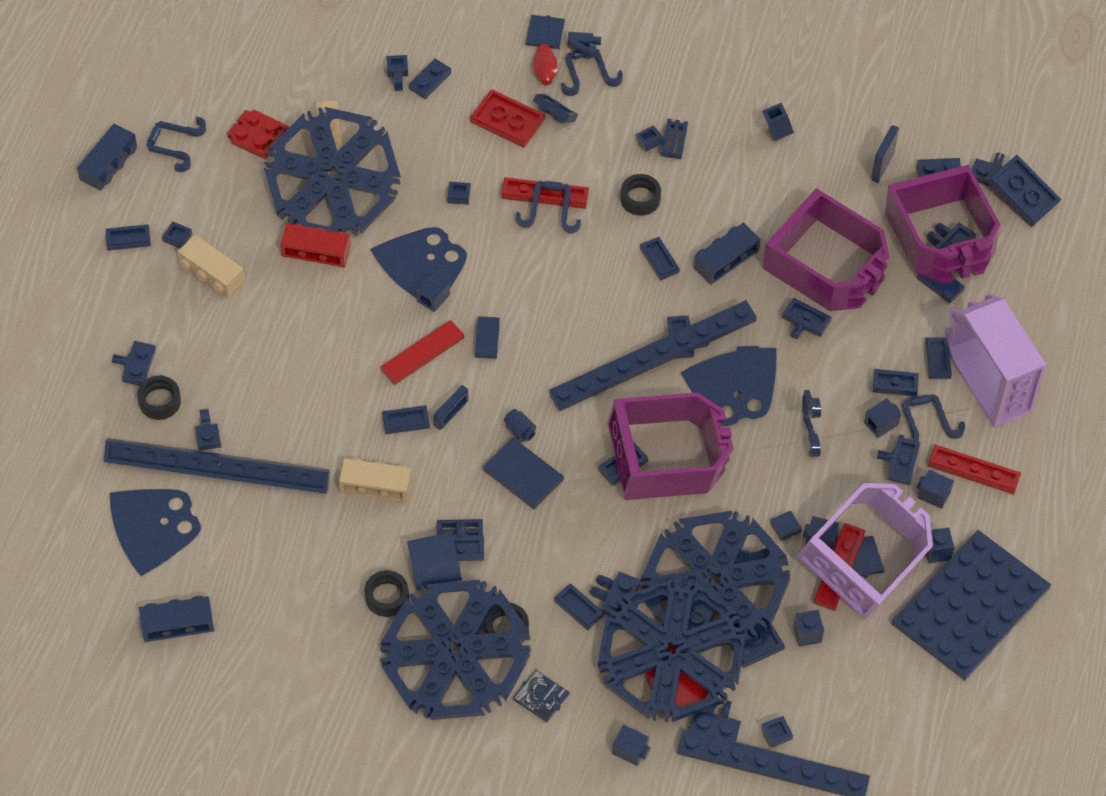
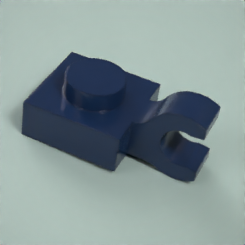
[386,55,408,91]
[195,409,221,451]

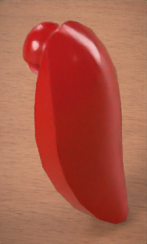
[533,44,557,86]

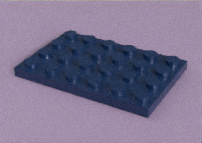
[891,530,1051,681]

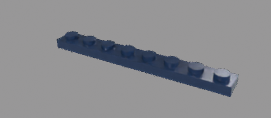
[677,729,870,796]

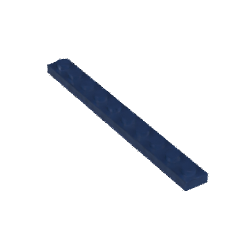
[549,300,757,411]
[104,438,330,494]

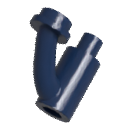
[568,32,601,59]

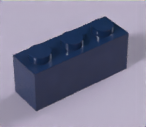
[77,124,137,191]
[694,222,761,285]
[139,596,214,643]

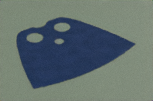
[370,227,467,298]
[681,348,777,426]
[110,489,201,576]

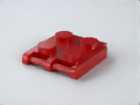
[227,109,289,160]

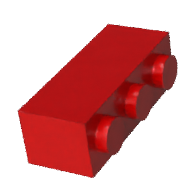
[280,223,351,268]

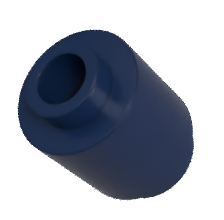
[503,409,536,442]

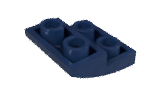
[407,532,462,590]

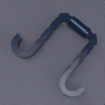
[561,49,623,96]
[146,117,207,172]
[516,181,581,233]
[802,390,821,457]
[899,394,965,441]

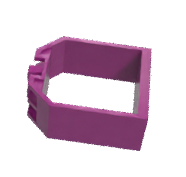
[885,165,1000,284]
[762,188,890,311]
[607,393,734,500]

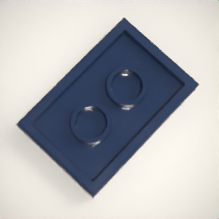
[987,154,1062,227]
[483,438,564,509]

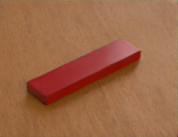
[501,177,589,209]
[381,320,464,385]
[928,444,1021,495]
[813,523,866,611]

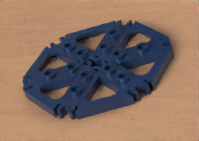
[264,107,401,236]
[641,511,790,647]
[597,579,746,722]
[380,580,531,720]

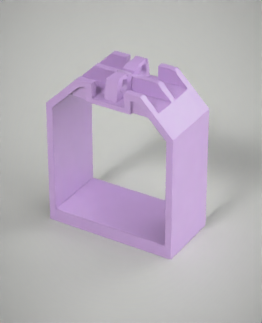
[945,294,1047,428]
[797,483,933,619]

